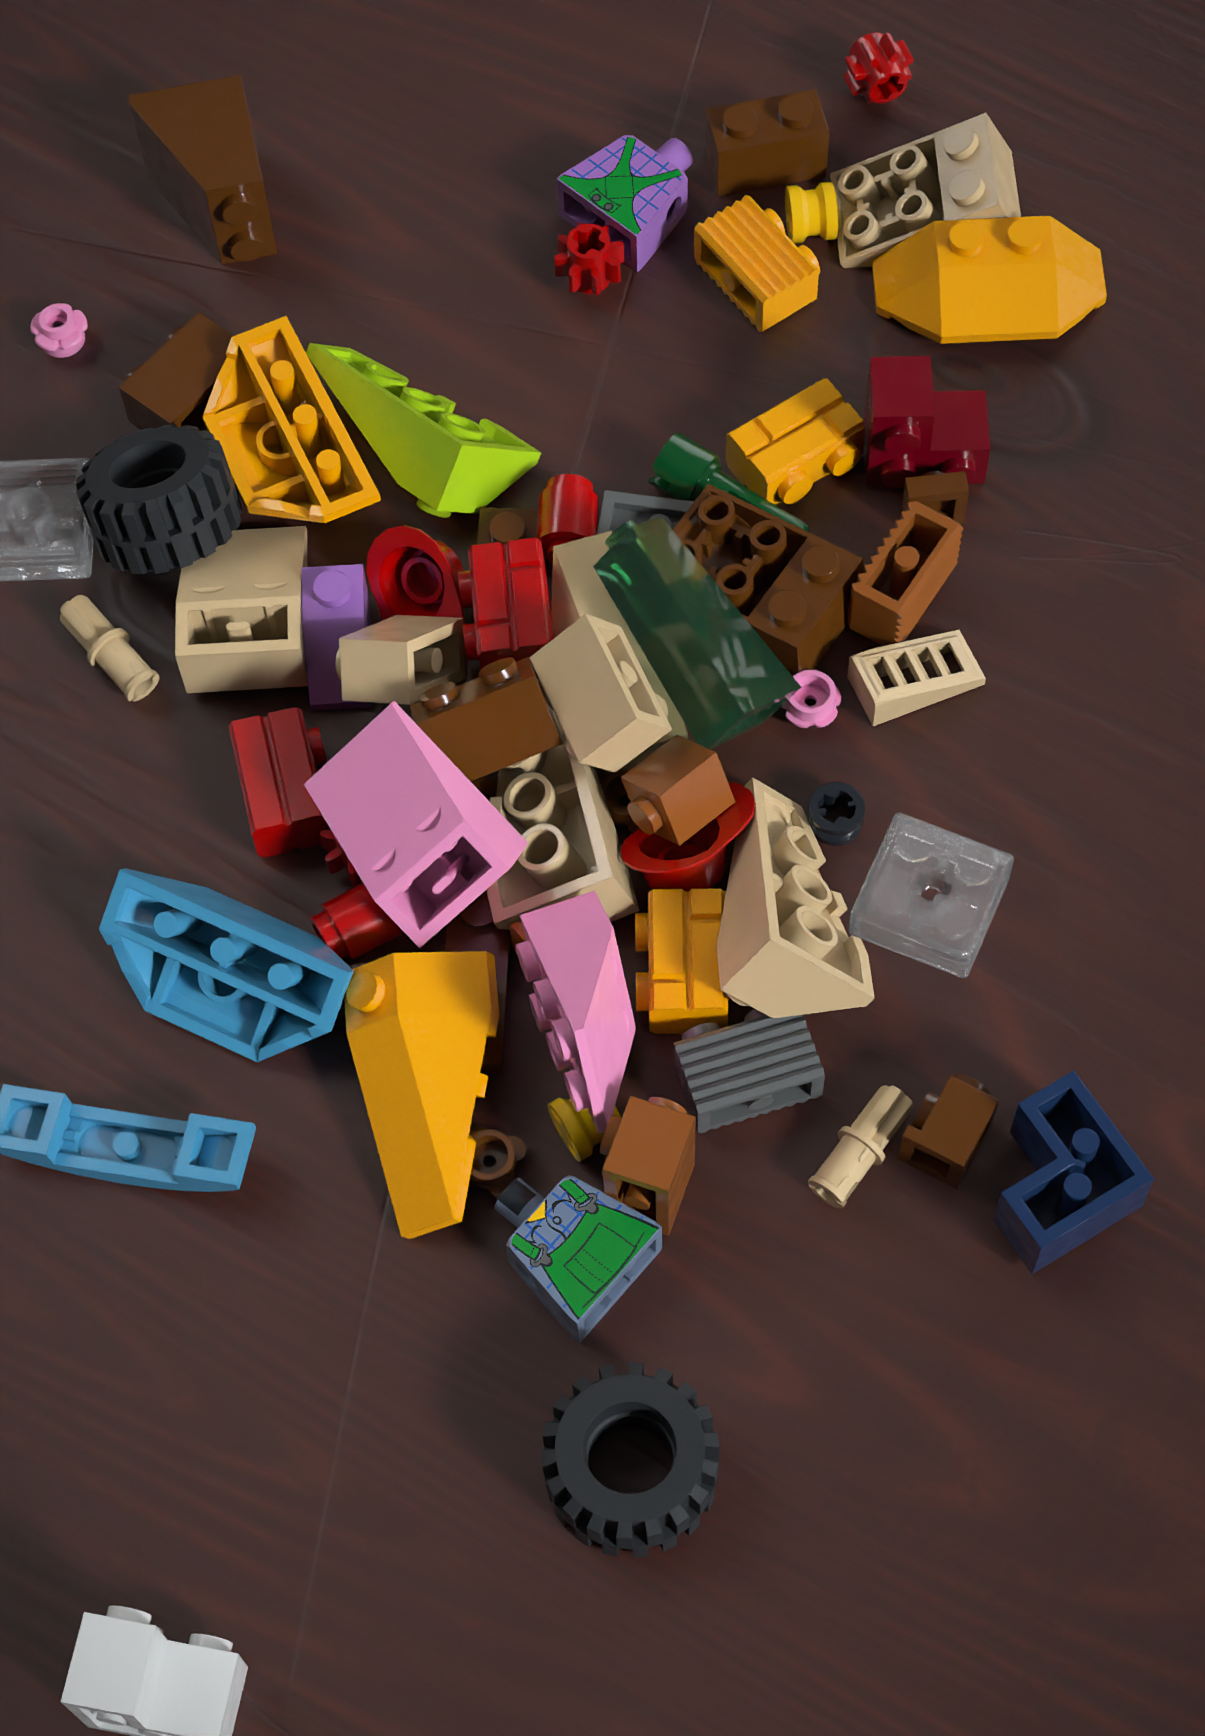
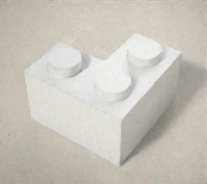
[61,1606,248,1736]

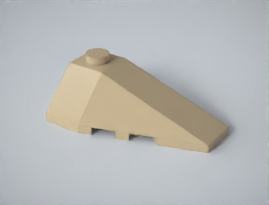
[486,679,640,930]

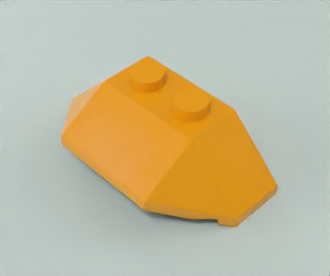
[872,216,1107,344]
[202,316,381,523]

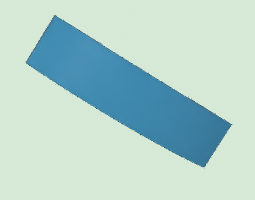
[0,1084,256,1192]

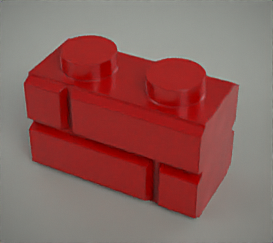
[458,537,554,677]
[228,707,330,858]

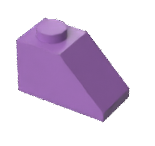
[301,564,372,711]

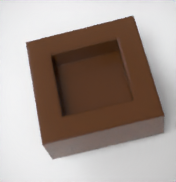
[901,471,969,525]

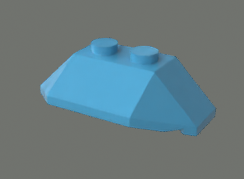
[99,868,354,1062]

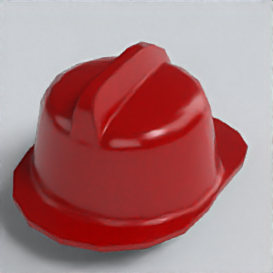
[366,525,465,624]
[620,782,756,892]

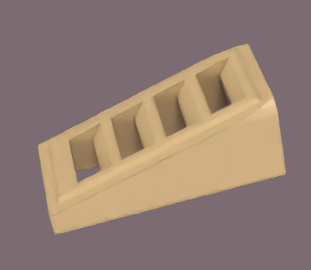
[847,630,986,726]

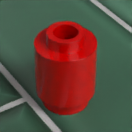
[536,474,599,564]
[309,883,405,961]

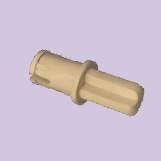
[60,595,159,702]
[808,1085,913,1209]

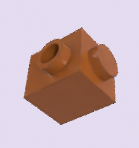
[621,735,735,846]

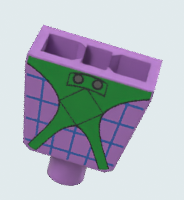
[557,135,693,272]

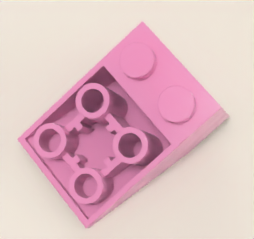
[304,701,528,948]
[515,891,636,1134]

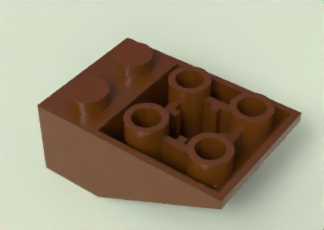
[641,484,864,682]

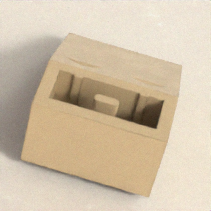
[830,113,1021,268]
[175,526,308,693]

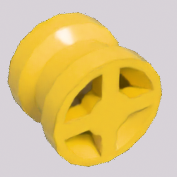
[785,182,838,243]
[547,1097,621,1162]

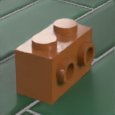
[600,1096,696,1236]

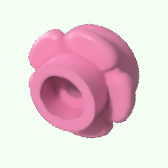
[30,303,88,358]
[780,670,841,728]

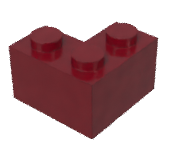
[864,356,991,488]

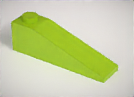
[306,343,541,518]

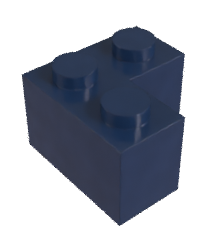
[993,1070,1154,1274]

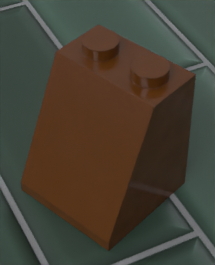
[128,75,277,264]

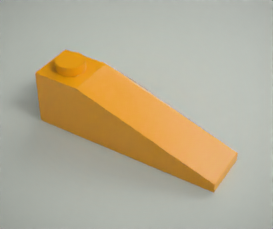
[344,951,499,1239]

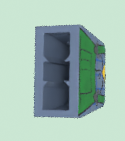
[494,1175,662,1344]

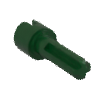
[648,432,811,532]

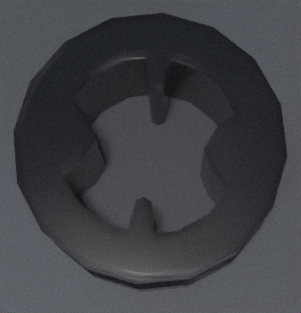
[807,782,865,846]

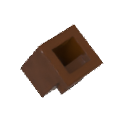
[898,1074,999,1189]

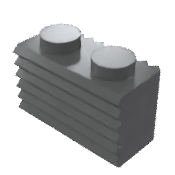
[673,1009,825,1133]

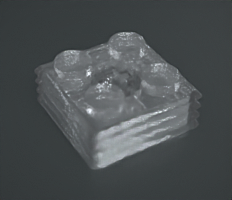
[0,457,94,582]
[848,813,1014,978]

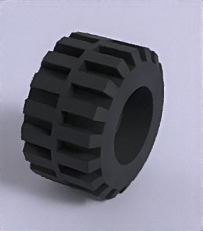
[76,424,243,574]
[541,1362,720,1558]

